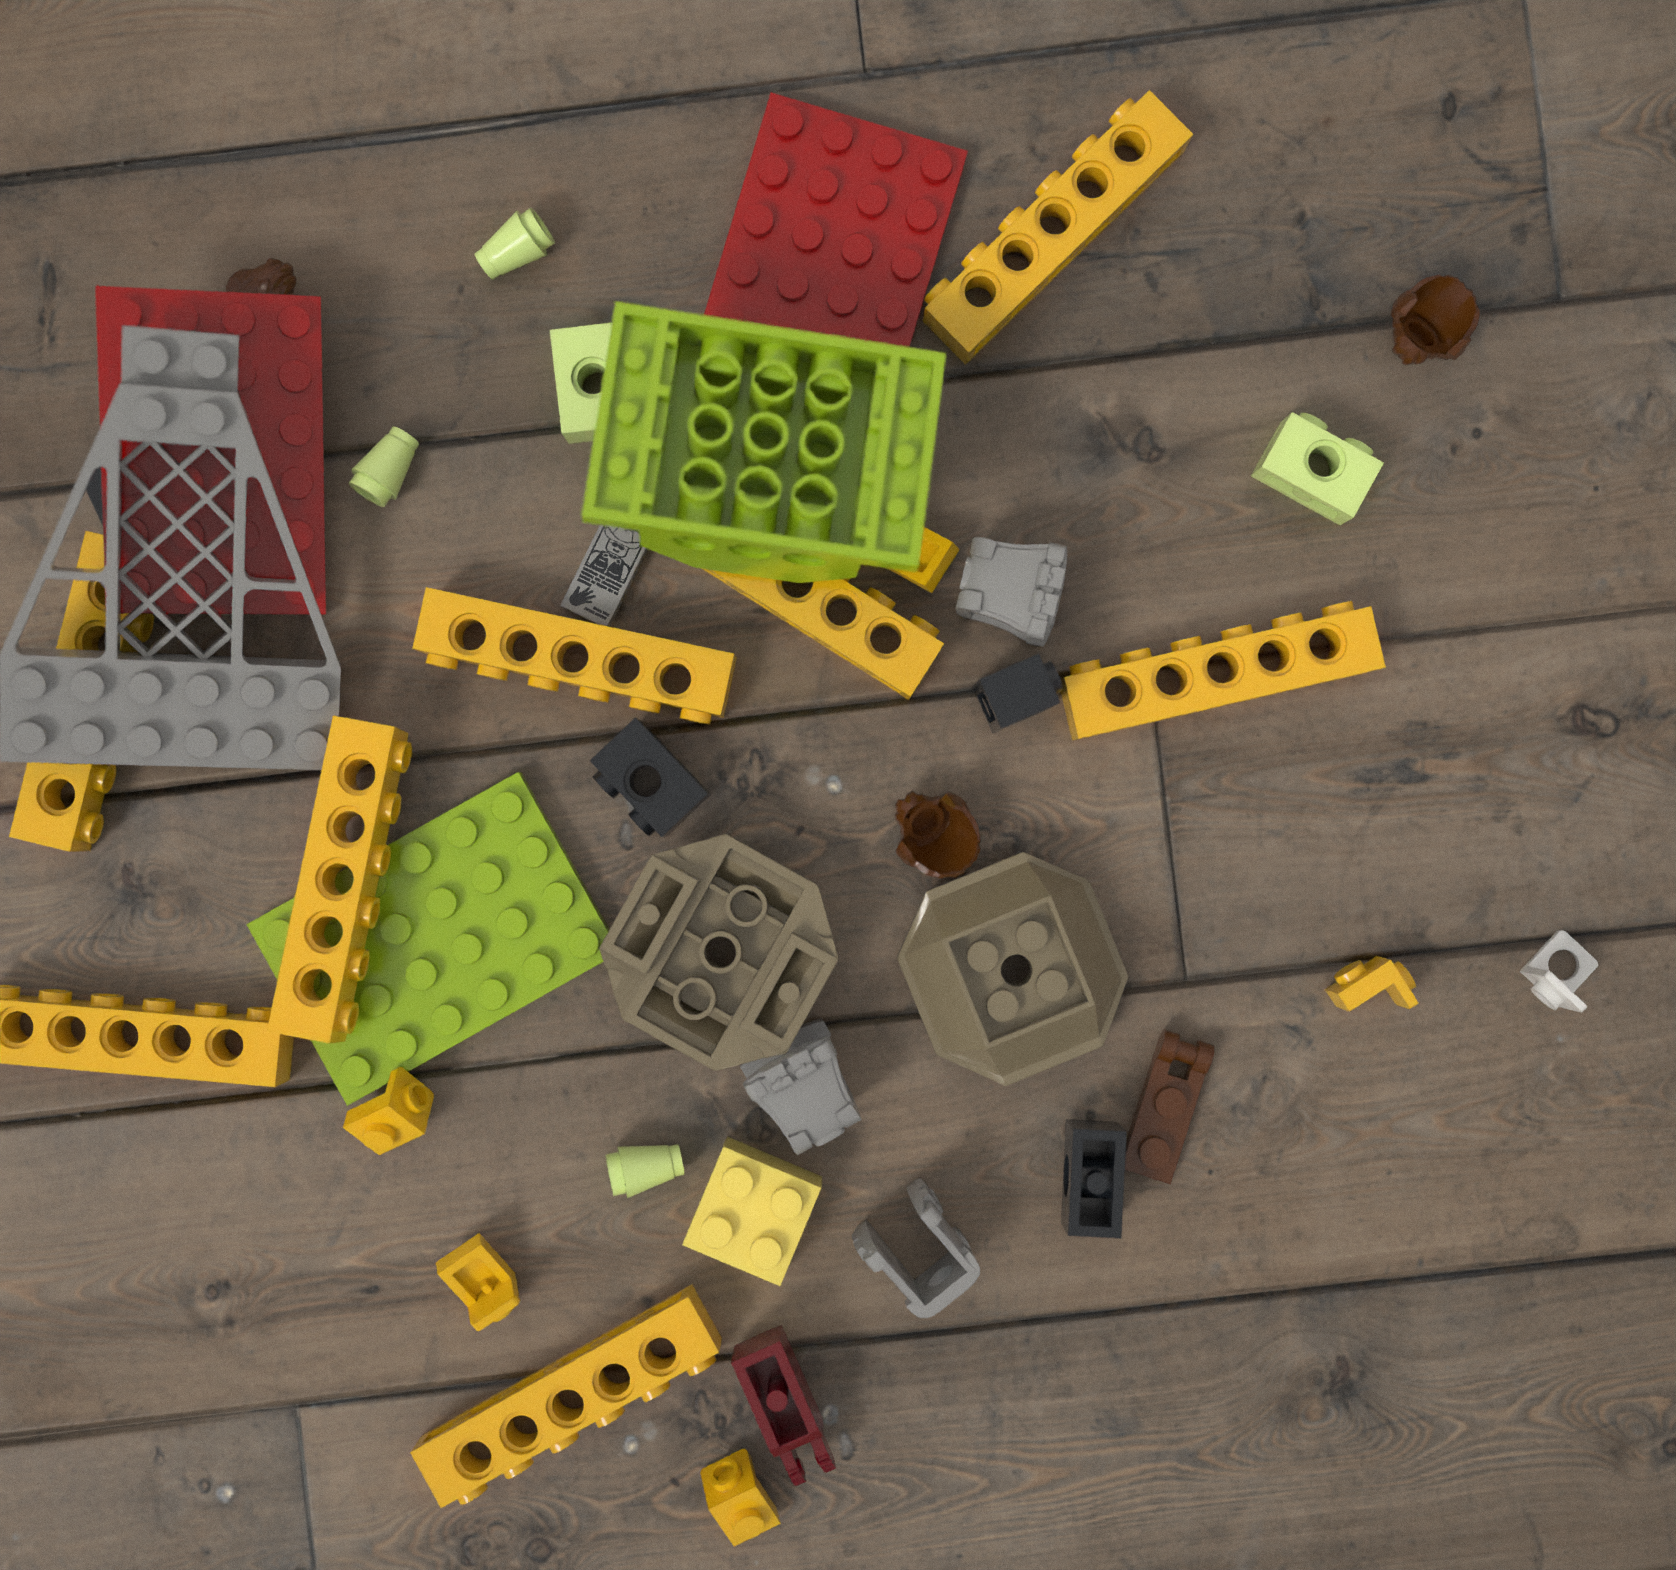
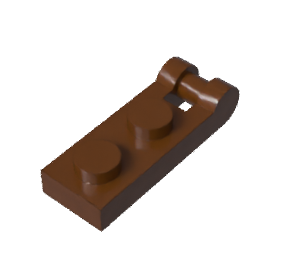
[1125,1029,1215,1185]

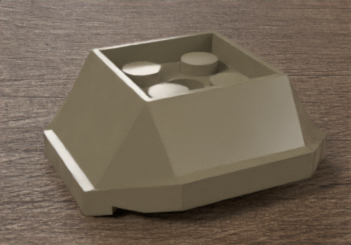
[599,834,839,1071]
[897,852,1129,1086]

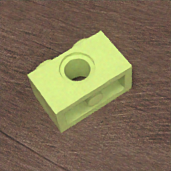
[550,323,612,444]
[1251,412,1384,525]

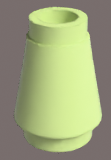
[475,208,555,280]
[349,426,419,507]
[605,1144,684,1198]

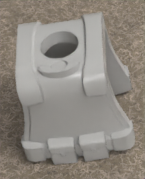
[955,537,1067,648]
[740,1018,862,1155]
[852,1178,980,1318]

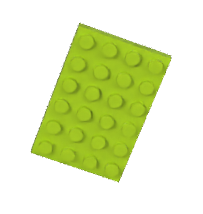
[246,772,610,1106]

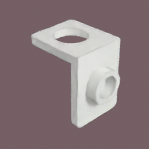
[1520,930,1598,1013]

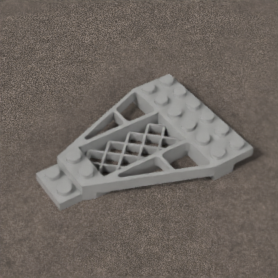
[0,325,341,770]

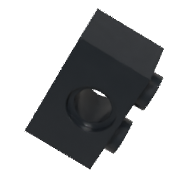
[972,654,1063,733]
[590,717,711,837]
[1061,1119,1127,1239]

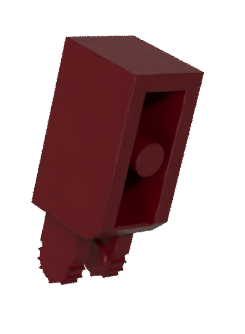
[731,1325,836,1486]

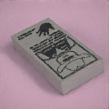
[560,525,648,627]

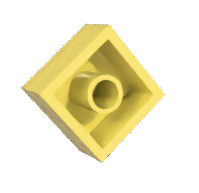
[682,1136,822,1286]

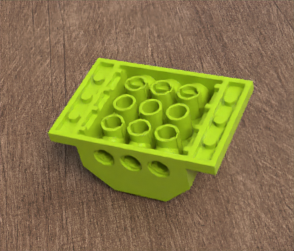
[582,301,946,583]

